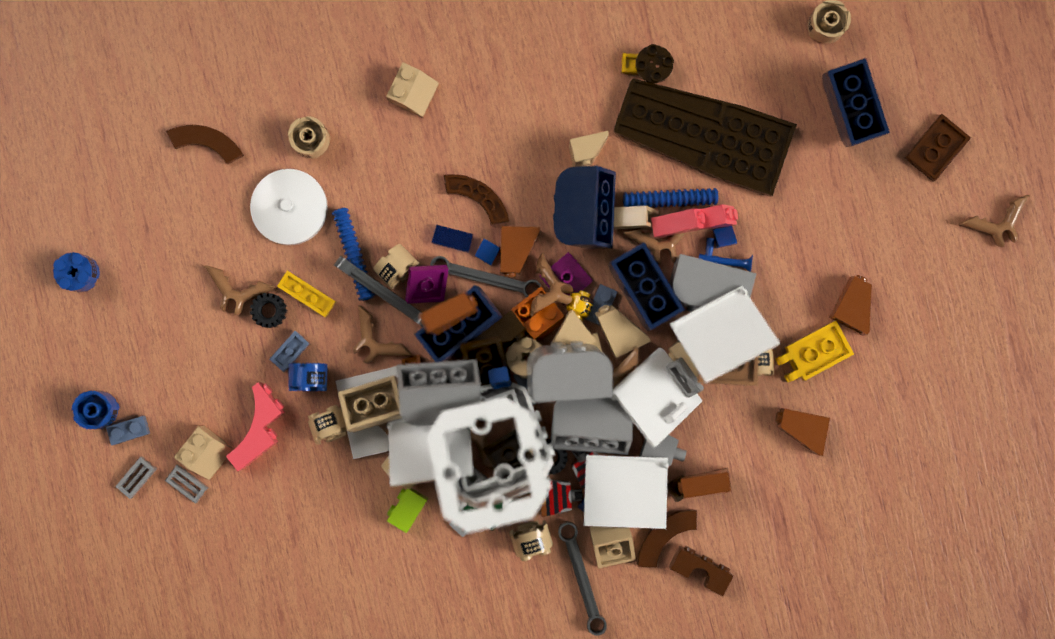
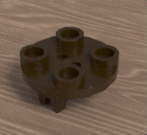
[635,44,674,83]

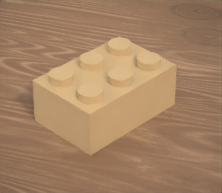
[338,375,402,433]

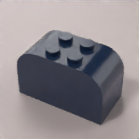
[822,58,890,147]
[553,165,616,249]
[608,242,685,331]
[414,285,503,362]

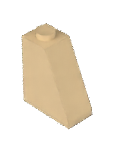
[613,206,659,230]
[595,305,651,358]
[550,310,596,345]

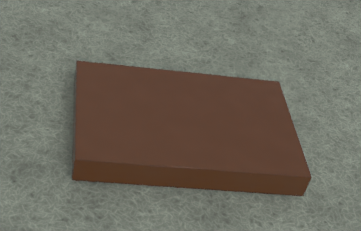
[904,114,971,182]

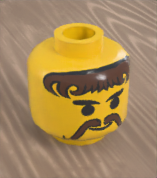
[566,290,594,320]

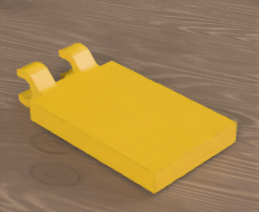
[775,321,854,382]

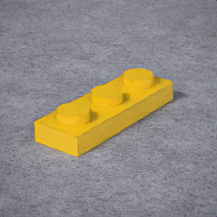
[277,271,336,318]

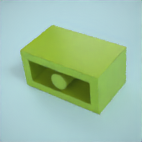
[387,488,429,534]

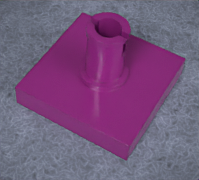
[539,252,593,305]
[405,265,449,304]

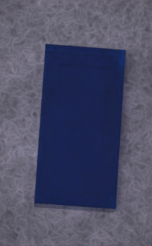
[432,224,473,253]

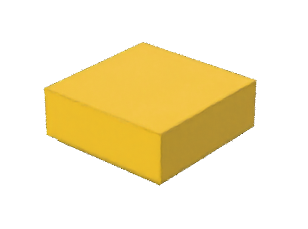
[621,53,638,74]

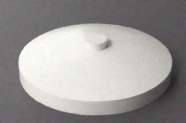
[250,169,328,245]

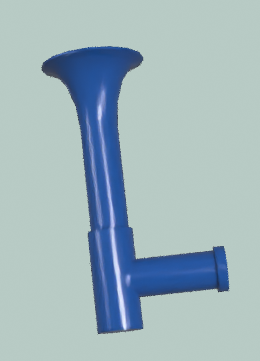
[699,238,753,272]

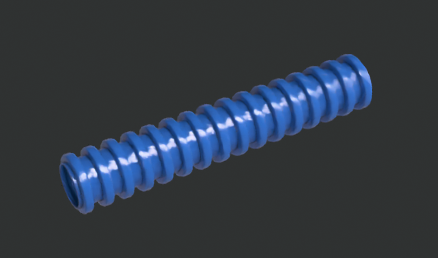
[623,188,719,208]
[332,208,375,301]

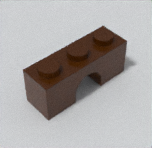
[669,545,733,596]

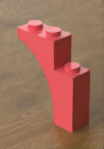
[651,204,738,238]
[226,382,285,472]

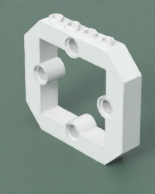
[455,382,555,509]
[427,397,551,533]

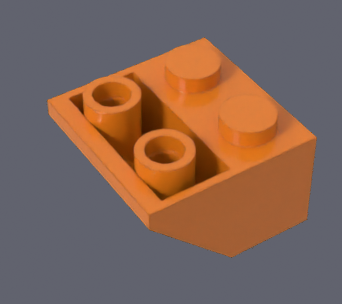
[511,287,565,342]

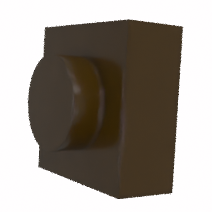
[667,475,684,502]

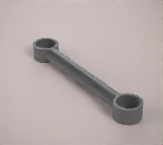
[334,256,424,327]
[430,256,542,297]
[558,521,607,636]

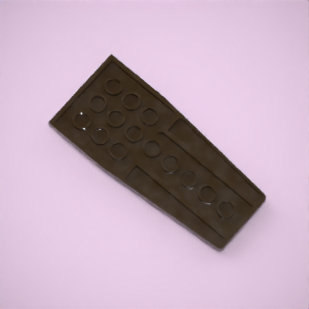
[614,79,797,197]

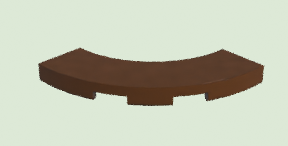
[166,125,244,164]
[443,174,510,225]
[637,510,697,568]

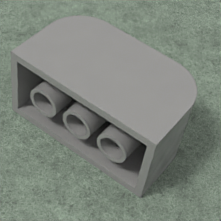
[669,254,756,312]
[527,341,613,402]
[397,360,480,426]
[551,398,633,455]

